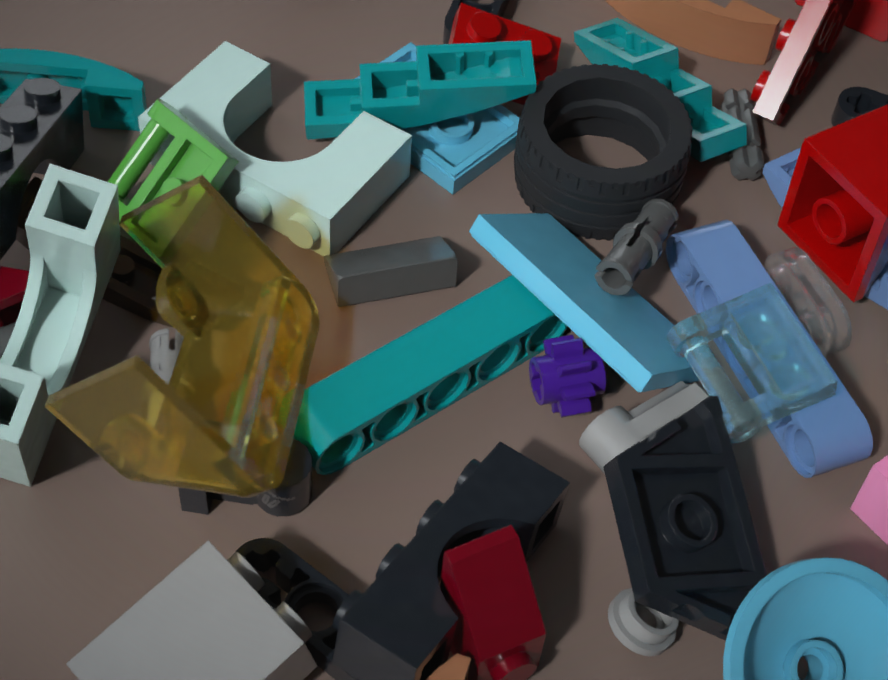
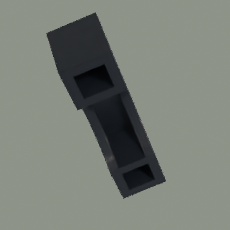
[0,78,84,260]
[332,441,570,680]

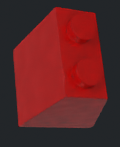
[777,104,888,303]

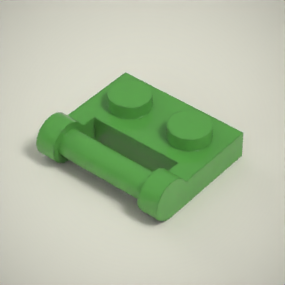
[108,98,239,259]

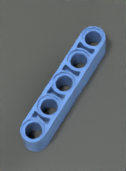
[666,219,873,478]

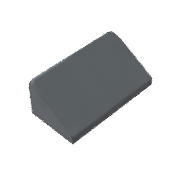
[324,236,458,307]

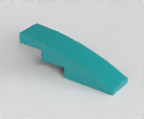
[574,18,747,162]
[304,40,537,140]

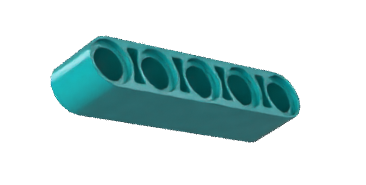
[278,275,567,475]

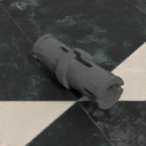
[595,198,679,296]

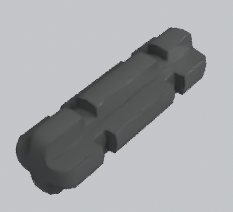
[721,88,764,181]

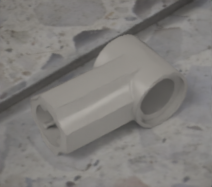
[579,381,709,474]

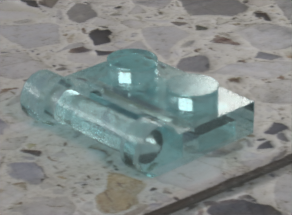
[666,283,838,443]

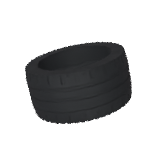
[514,64,692,241]

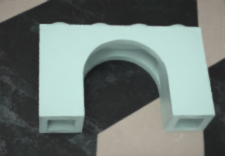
[138,41,412,257]
[0,164,121,487]

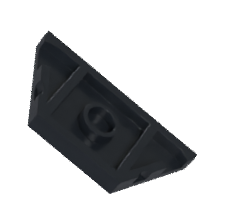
[603,396,767,641]

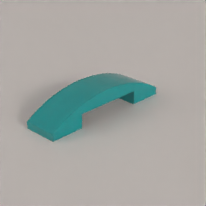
[0,48,147,131]

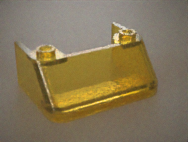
[44,175,320,498]

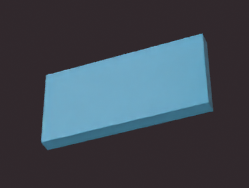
[469,213,716,392]

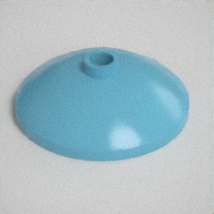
[723,558,888,680]

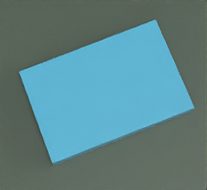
[355,42,520,195]

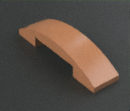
[605,0,782,65]

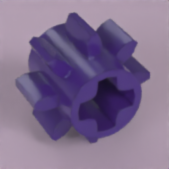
[529,335,606,418]

